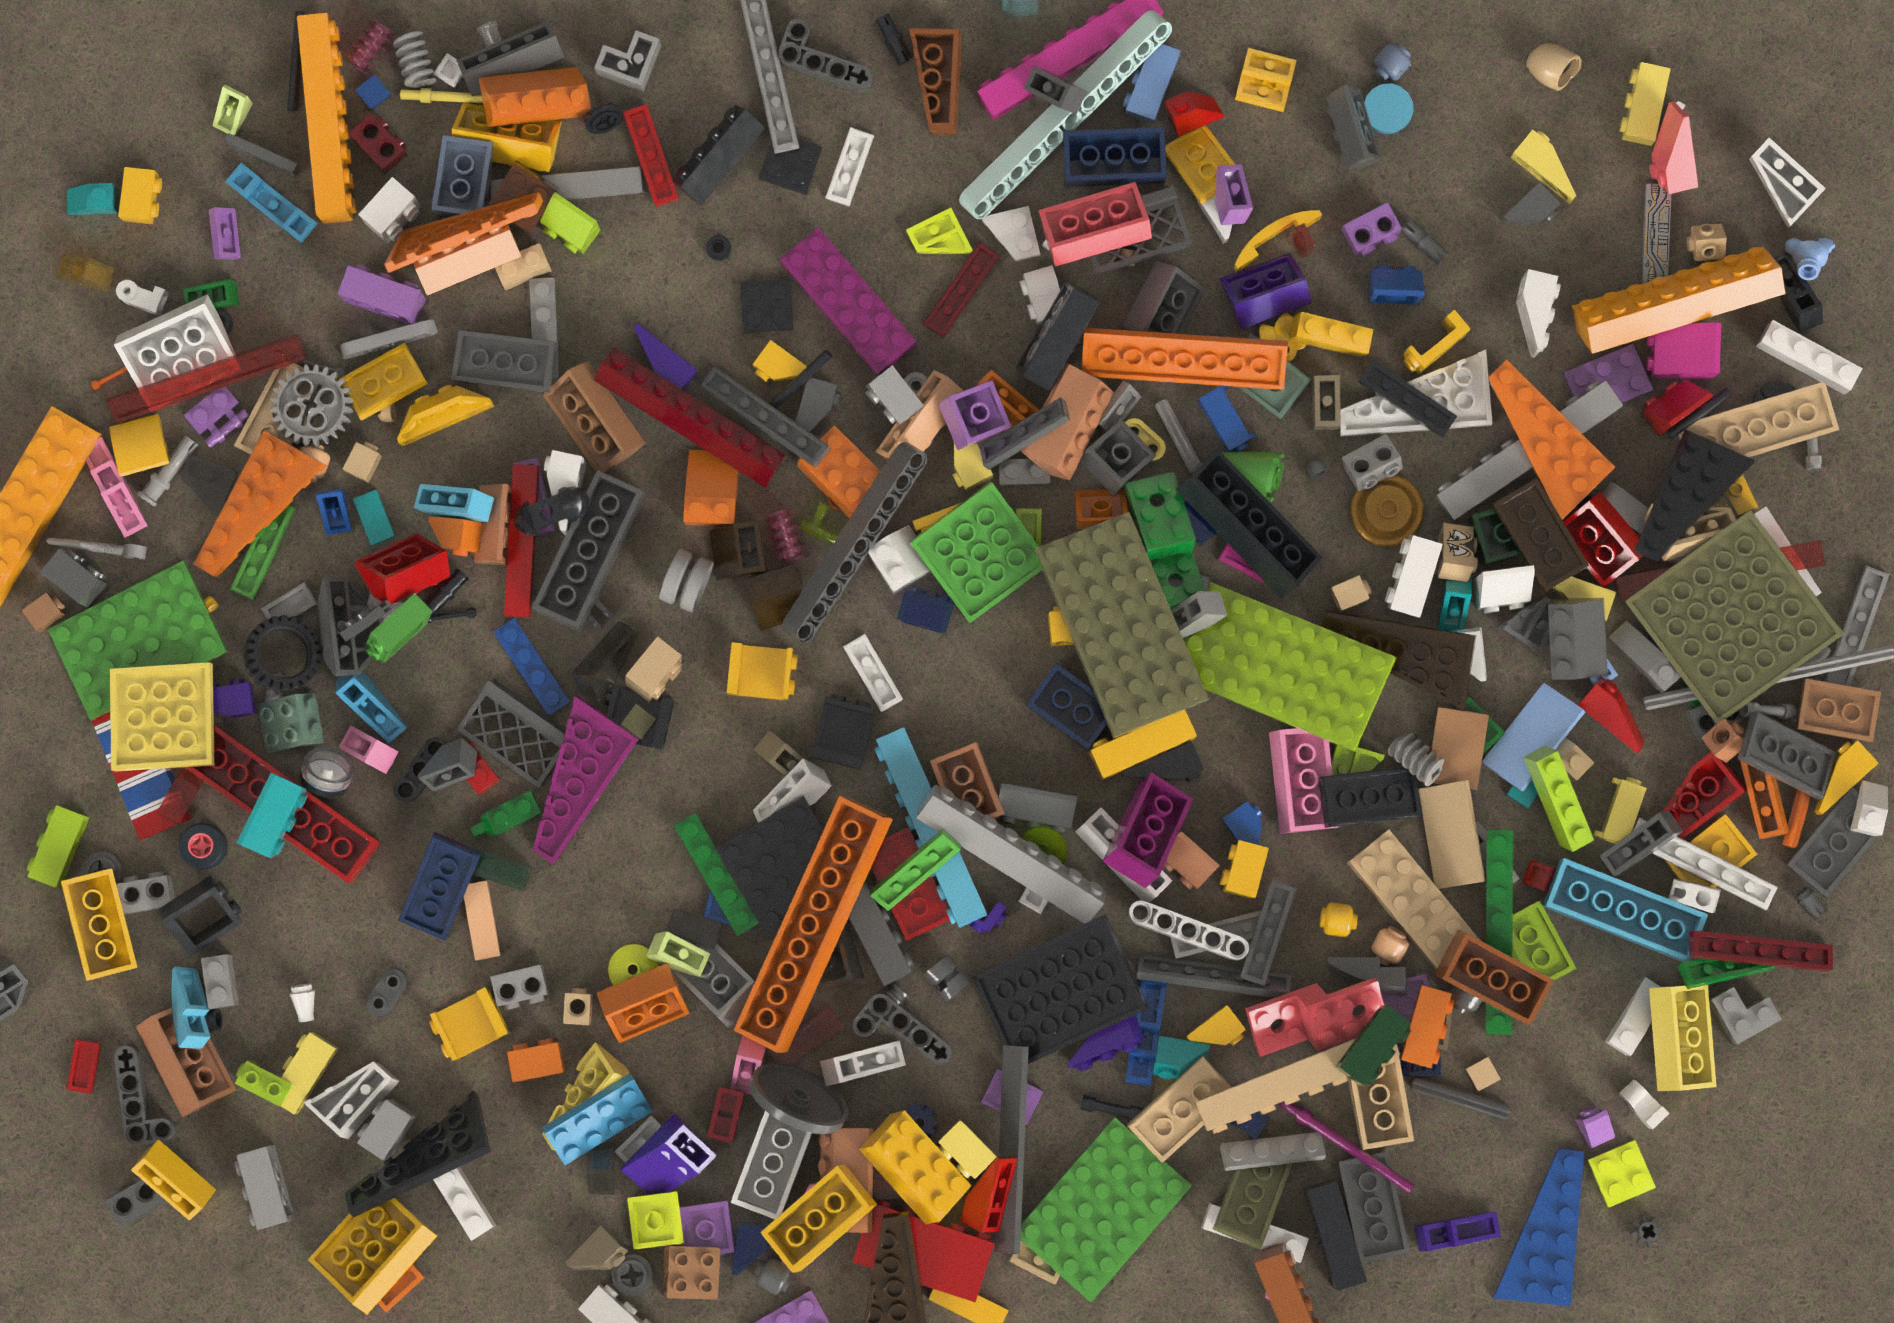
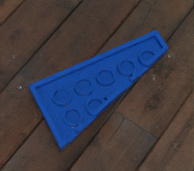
[1493,1149,1584,1306]

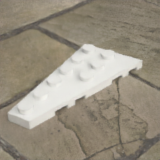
[1339,350,1492,437]

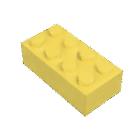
[1649,985,1716,1091]

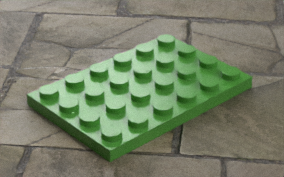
[48,561,228,720]
[1021,1117,1192,1303]

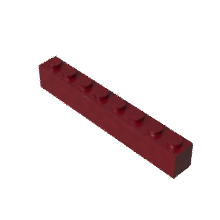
[594,347,785,488]

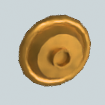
[1349,474,1425,548]

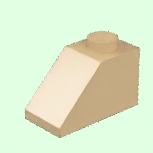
[1556,738,1594,783]

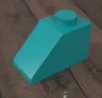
[67,183,118,215]
[1437,576,1472,631]
[1152,1036,1210,1079]

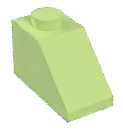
[646,931,710,977]

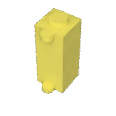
[1594,777,1647,844]

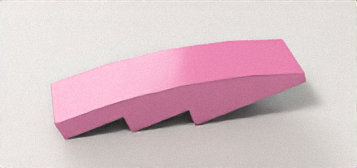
[86,437,148,538]

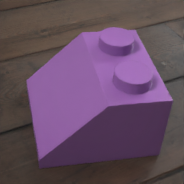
[938,380,1012,450]

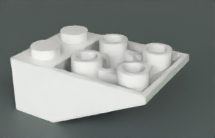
[1516,269,1561,358]

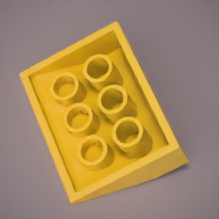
[308,1197,437,1314]

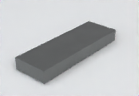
[225,133,301,177]

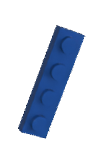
[494,618,571,717]

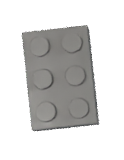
[235,1145,295,1230]

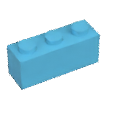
[414,484,494,522]

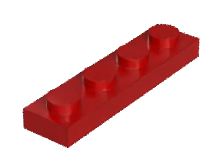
[623,104,679,207]

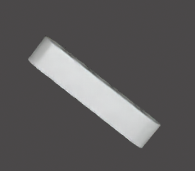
[1128,901,1249,961]

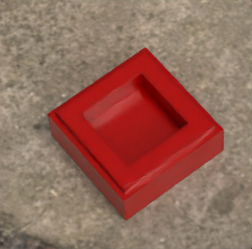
[1522,860,1556,893]

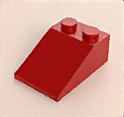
[1641,380,1713,437]

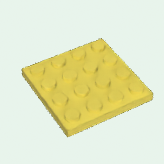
[110,662,215,771]

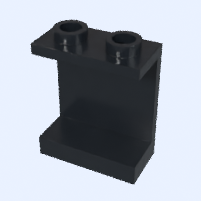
[605,686,675,750]

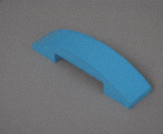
[225,163,318,243]

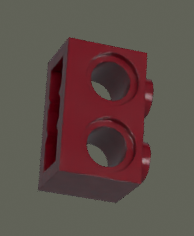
[349,113,407,174]
[707,1086,746,1143]

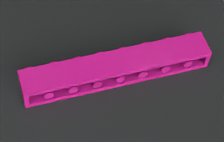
[977,0,1164,121]

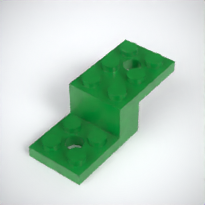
[1125,472,1205,609]

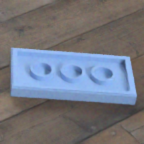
[1482,683,1585,792]

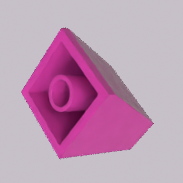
[1646,322,1721,381]

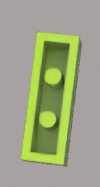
[27,805,90,888]

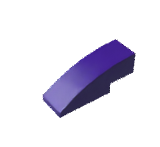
[1414,1212,1501,1251]

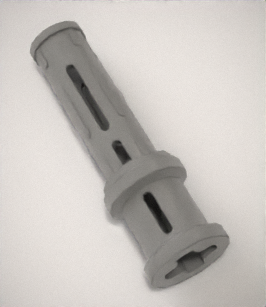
[137,435,198,507]

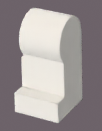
[116,280,169,316]
[1668,879,1721,913]
[1619,1079,1670,1129]

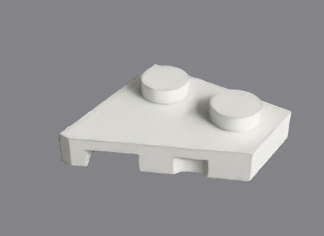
[982,206,1040,261]

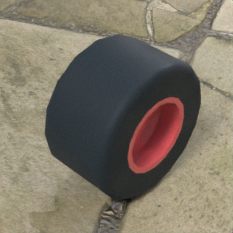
[178,823,228,870]

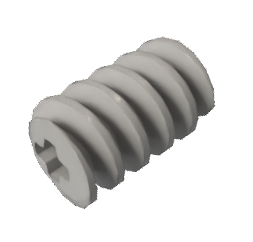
[393,31,436,88]
[1388,732,1445,786]

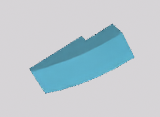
[171,967,210,1049]

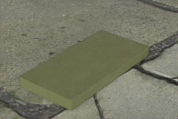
[1212,1138,1293,1250]

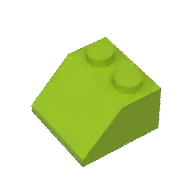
[540,192,600,254]

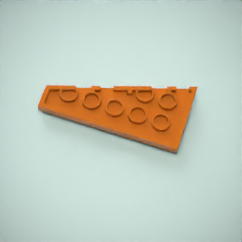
[384,192,543,273]
[1488,359,1615,520]
[194,430,327,577]

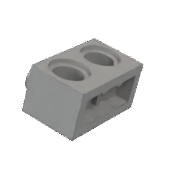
[1342,434,1403,492]
[116,871,175,915]
[490,964,550,1010]

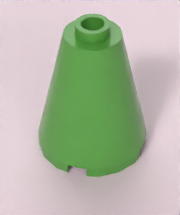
[1221,451,1284,502]

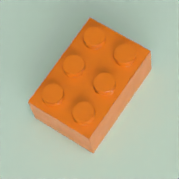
[797,425,880,519]

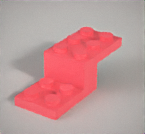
[1245,977,1383,1057]

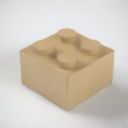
[625,636,682,703]

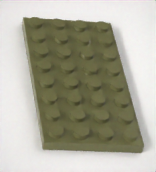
[1035,512,1209,738]

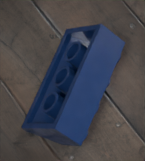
[1063,127,1167,187]

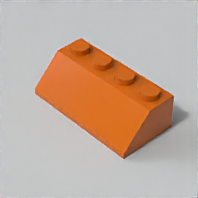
[479,67,591,127]

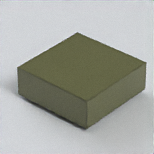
[621,704,657,740]

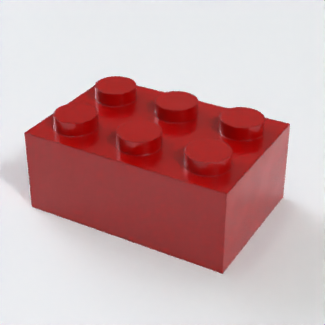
[1563,491,1644,588]

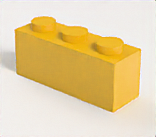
[1289,312,1374,357]
[131,1139,216,1220]

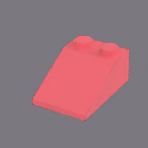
[1649,101,1698,194]

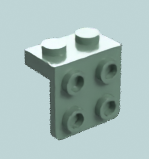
[258,693,324,753]

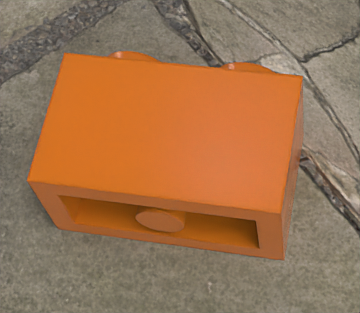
[507,1038,565,1082]

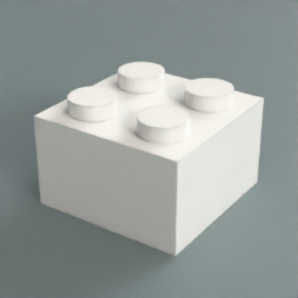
[358,177,421,243]

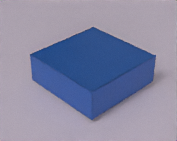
[355,74,391,111]

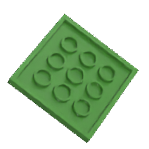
[909,481,1043,623]

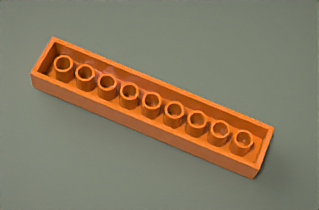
[734,796,893,1053]

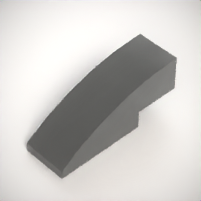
[1328,957,1407,995]

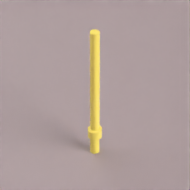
[400,88,483,103]

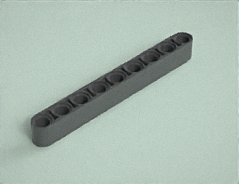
[782,442,927,643]

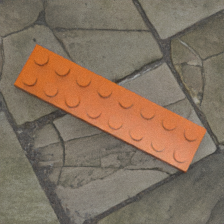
[1082,328,1288,390]

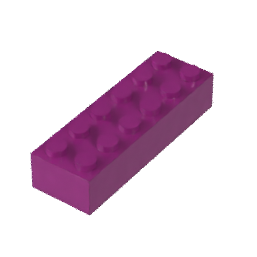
[780,227,917,376]

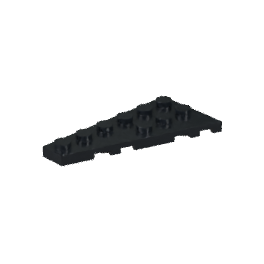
[1634,429,1755,562]
[345,1090,491,1218]

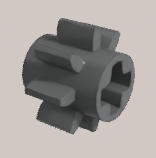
[1630,1215,1663,1247]

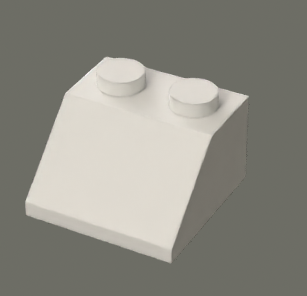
[868,525,930,595]

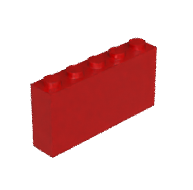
[853,1199,995,1302]

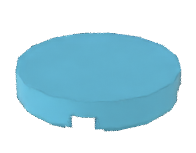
[1364,83,1413,134]

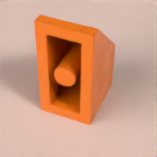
[428,516,483,557]

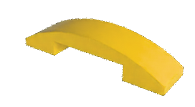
[1233,210,1322,272]

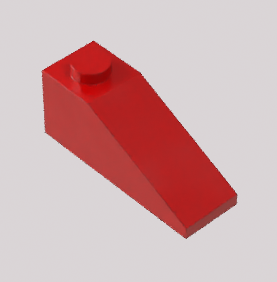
[1578,676,1645,754]
[960,1156,1017,1233]

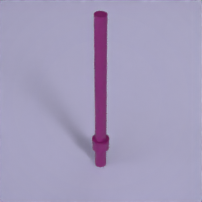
[1280,1101,1414,1193]

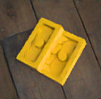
[1235,48,1297,112]
[109,414,169,477]

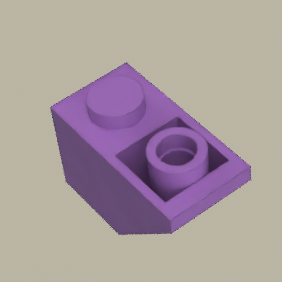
[1575,1106,1615,1148]

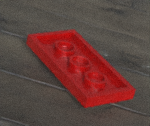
[871,827,950,941]

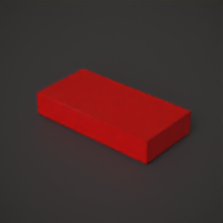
[66,1039,102,1094]

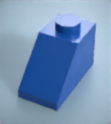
[1221,801,1262,845]

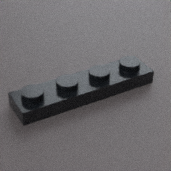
[1358,360,1457,438]

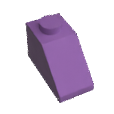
[1215,164,1253,225]

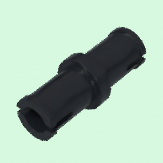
[875,14,912,66]
[425,568,469,616]

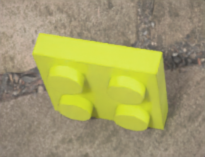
[1587,1140,1656,1208]
[627,1191,684,1249]

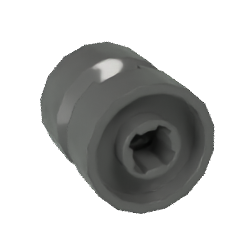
[923,955,970,1003]

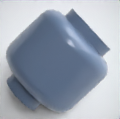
[1374,43,1411,81]

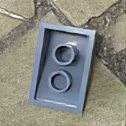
[431,135,493,217]

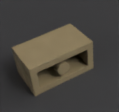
[1312,375,1341,430]

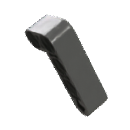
[778,18,873,93]
[853,994,952,1065]
[114,1045,177,1145]

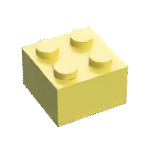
[938,1119,997,1179]

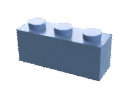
[1123,44,1181,125]

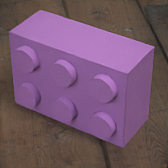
[338,264,426,325]

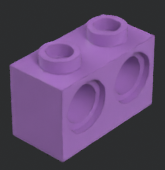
[1341,202,1402,256]

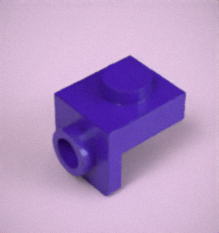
[969,901,1008,934]

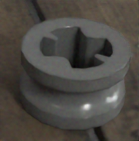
[885,983,910,1007]

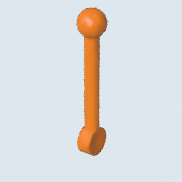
[90,366,128,390]

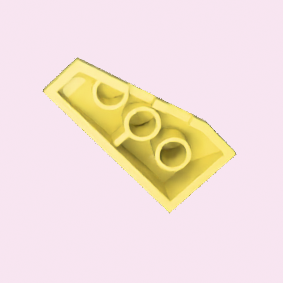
[542,1042,635,1151]

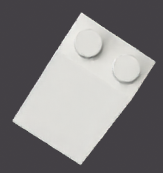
[544,450,587,536]
[1473,565,1535,614]

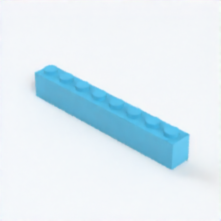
[874,727,987,928]

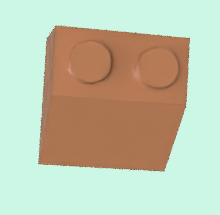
[1164,831,1220,890]

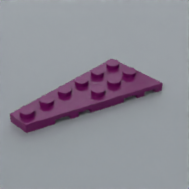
[532,695,640,864]

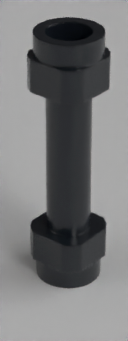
[1080,1095,1144,1121]

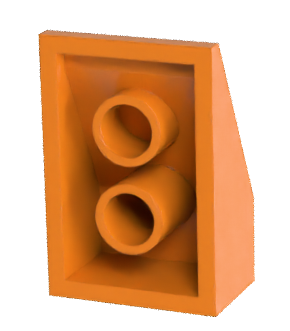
[683,449,739,527]

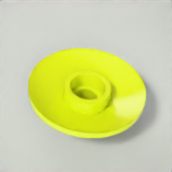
[608,944,659,986]

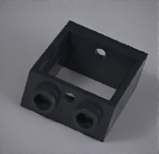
[159,875,242,956]

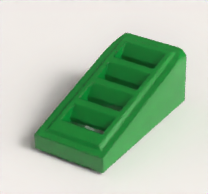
[183,279,240,309]

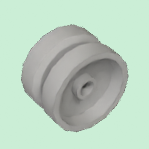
[659,548,714,613]

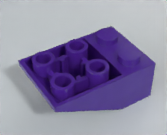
[620,1113,717,1195]

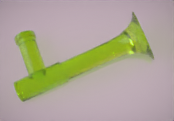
[799,502,838,544]

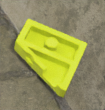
[906,208,973,254]

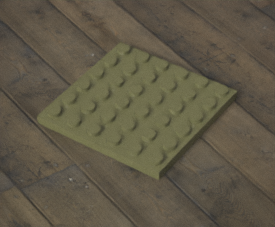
[1625,510,1844,724]

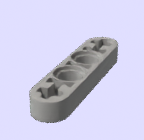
[340,320,438,359]

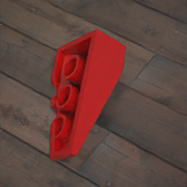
[1662,752,1747,839]

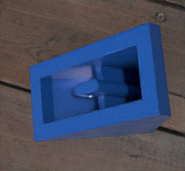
[316,488,352,535]

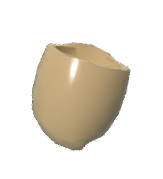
[1526,43,1582,91]

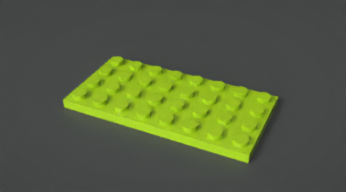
[1184,582,1396,752]

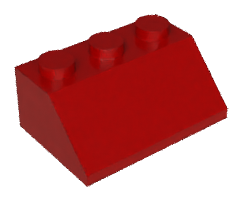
[355,533,450,605]

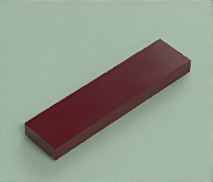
[923,242,1001,339]

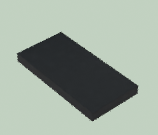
[1318,767,1422,828]

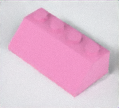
[1269,728,1338,834]

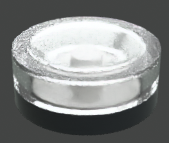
[299,748,354,797]

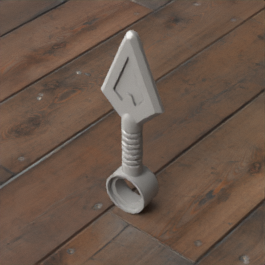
[46,538,147,560]

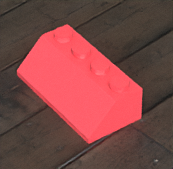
[1038,182,1152,267]

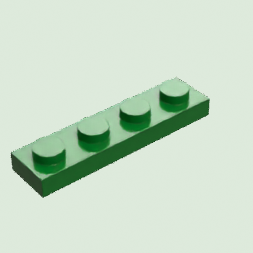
[1678,958,1776,989]

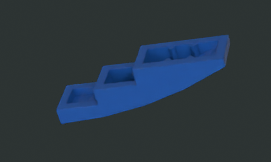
[1125,980,1167,1086]

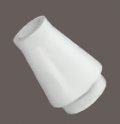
[289,983,315,1022]

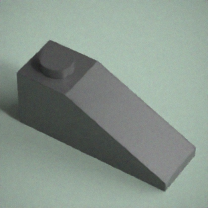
[788,377,841,454]
[1600,810,1683,877]

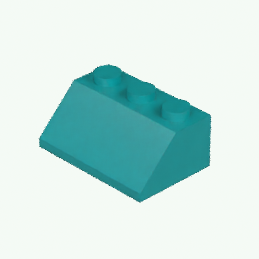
[236,773,307,858]

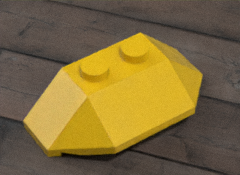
[397,385,495,447]

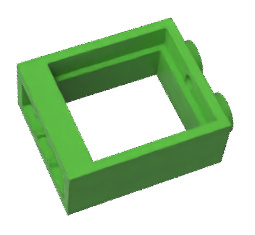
[365,593,433,664]

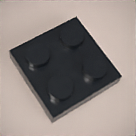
[759,139,823,195]
[740,279,794,333]

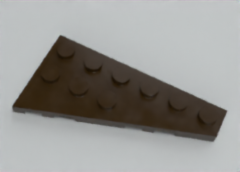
[1322,610,1476,711]
[863,1211,927,1323]

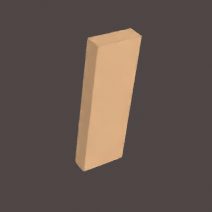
[464,880,501,961]

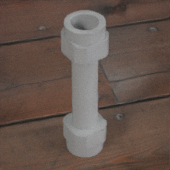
[1804,437,1822,470]
[1740,701,1797,720]

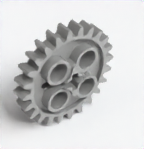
[270,364,353,447]

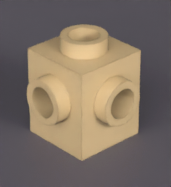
[1687,224,1727,262]

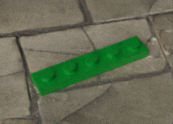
[674,813,759,936]

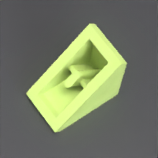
[213,85,253,136]

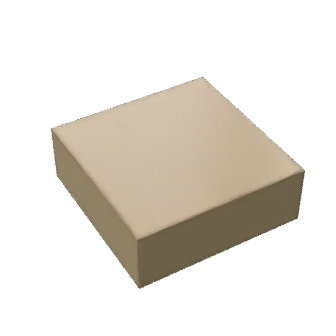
[1465,1057,1500,1091]

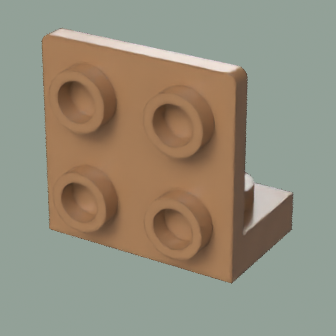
[662,1244,720,1300]

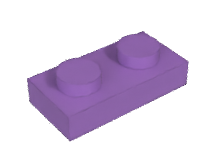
[209,207,241,260]

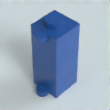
[1198,386,1257,452]

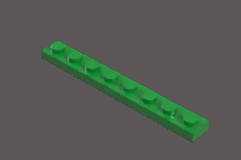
[1486,829,1513,1035]

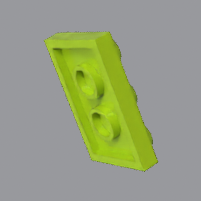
[1513,900,1576,980]

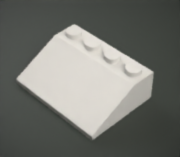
[114,294,241,410]

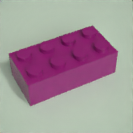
[1103,772,1193,888]

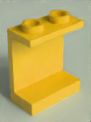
[727,642,798,700]
[429,987,510,1061]

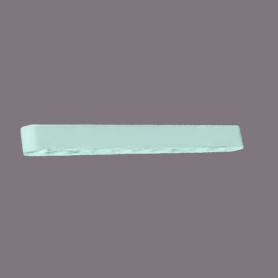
[959,10,1172,219]

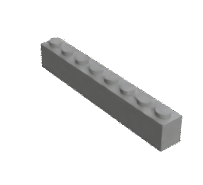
[1436,381,1623,522]
[916,784,1106,924]

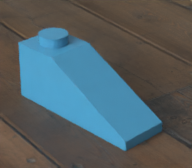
[335,671,407,744]

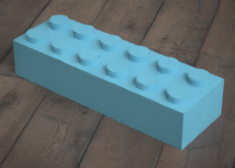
[1542,858,1708,962]

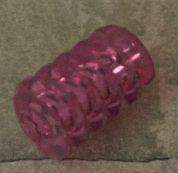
[345,19,396,77]
[765,508,810,564]

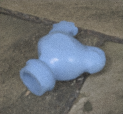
[1785,238,1835,280]

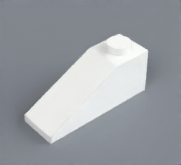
[753,758,832,822]
[1605,977,1660,1056]
[820,1041,906,1086]

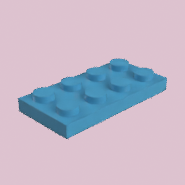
[542,1074,653,1165]

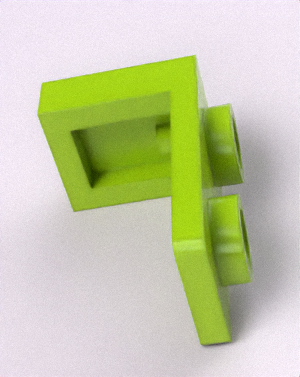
[235,1060,292,1106]

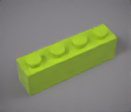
[1523,745,1594,852]

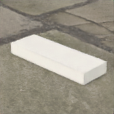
[826,127,874,206]
[843,634,903,712]

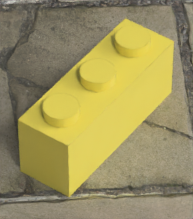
[1619,62,1671,146]
[281,1032,339,1114]

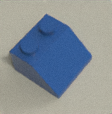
[1368,265,1425,305]

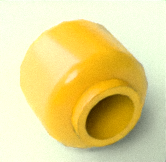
[1319,902,1358,937]

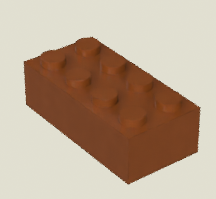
[1434,930,1554,1026]

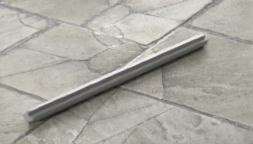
[1643,645,1894,710]

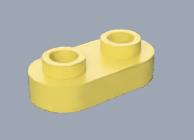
[1125,418,1166,462]

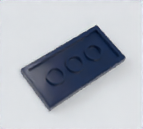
[398,832,482,941]

